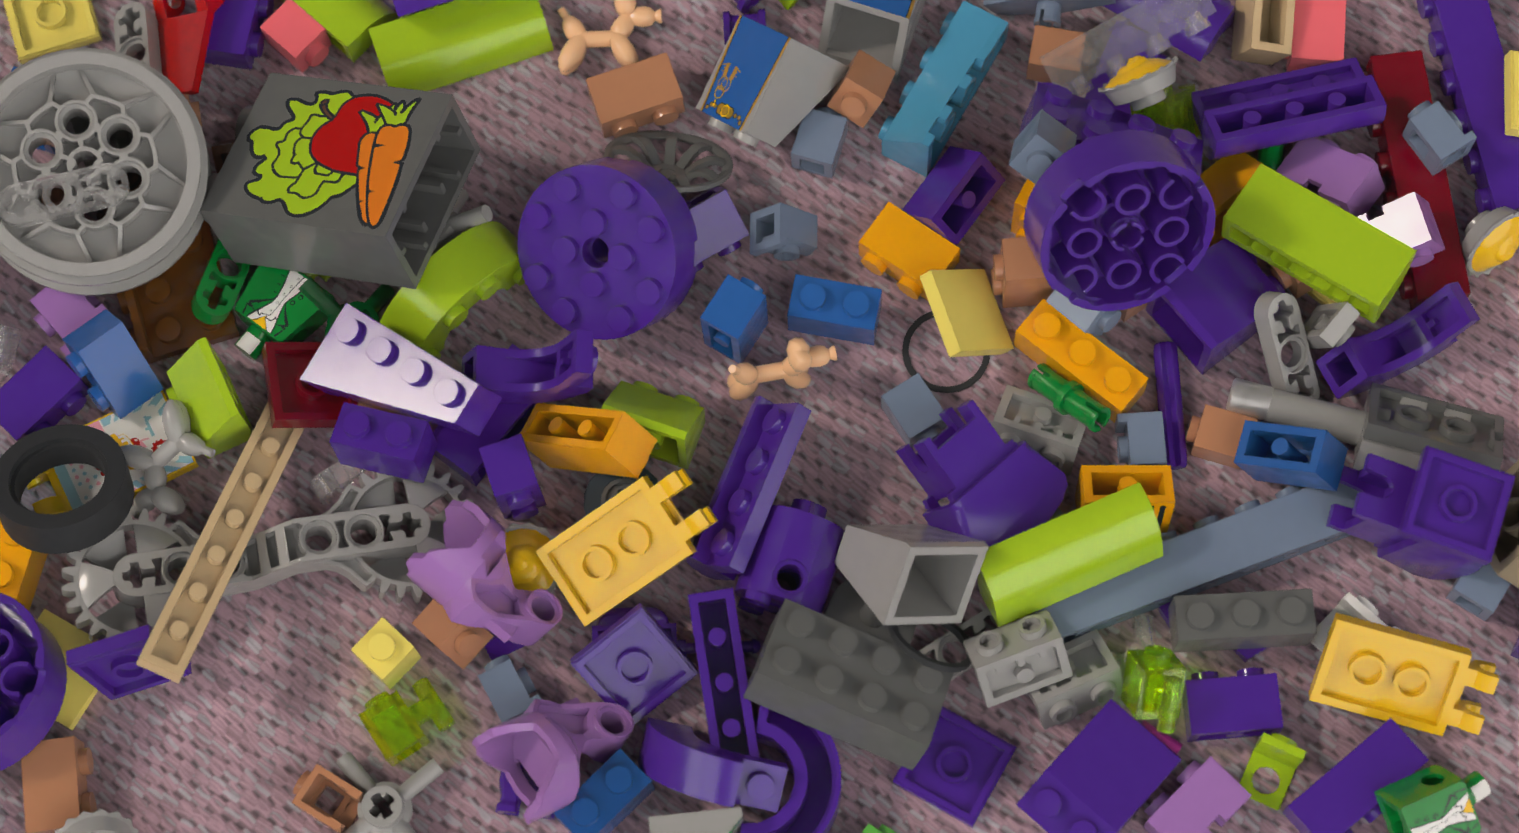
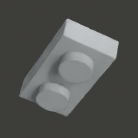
[1303,302,1361,349]

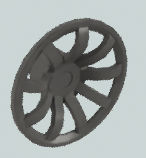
[604,130,733,202]

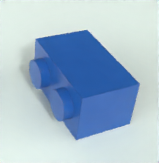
[700,274,769,363]
[787,274,882,345]
[62,309,164,419]
[1234,420,1348,491]
[554,749,655,833]

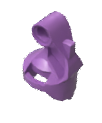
[406,499,563,646]
[472,697,634,824]

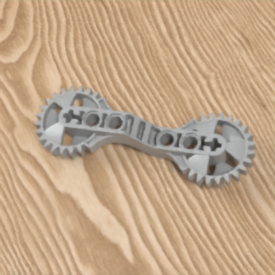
[61,464,474,642]

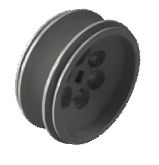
[0,48,212,296]

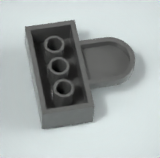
[743,580,954,770]

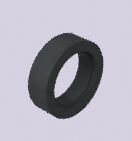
[0,424,134,554]

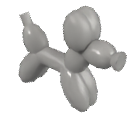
[120,399,216,519]

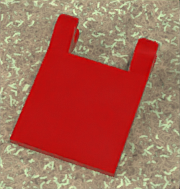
[153,0,225,95]

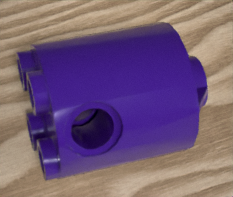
[734,499,845,615]

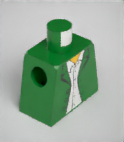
[234,266,335,361]
[1374,765,1491,833]

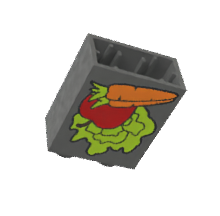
[200,72,481,289]

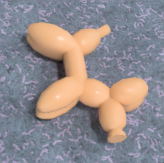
[557,0,662,76]
[727,337,837,401]

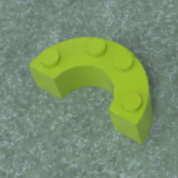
[380,221,525,359]

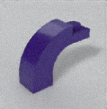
[1316,282,1480,399]
[461,328,598,404]
[638,717,788,812]

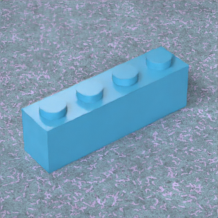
[878,0,1009,177]

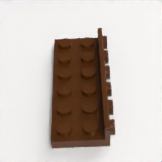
[86,173,240,364]

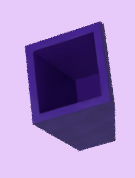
[1146,238,1286,375]

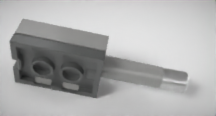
[1226,378,1504,470]

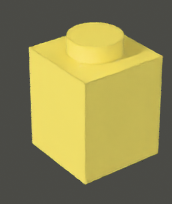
[351,617,422,689]

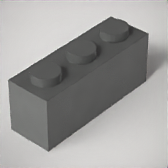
[1168,588,1317,653]

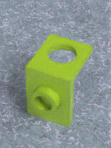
[1239,733,1307,810]

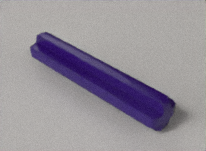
[1153,341,1187,470]

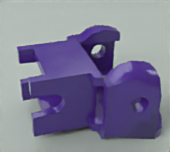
[896,399,1068,547]
[1326,453,1483,580]

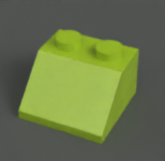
[166,337,253,459]
[601,380,706,470]

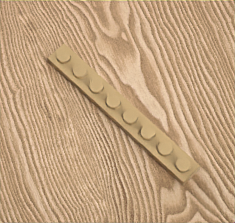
[136,402,304,684]

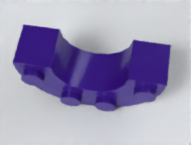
[740,705,842,833]

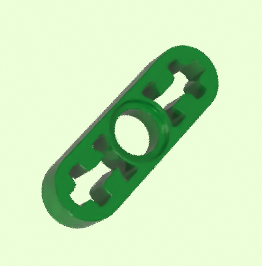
[191,238,251,325]

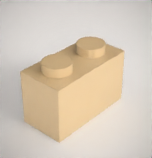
[1231,0,1295,65]

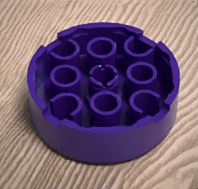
[1024,130,1216,311]
[517,157,698,340]
[0,593,67,771]

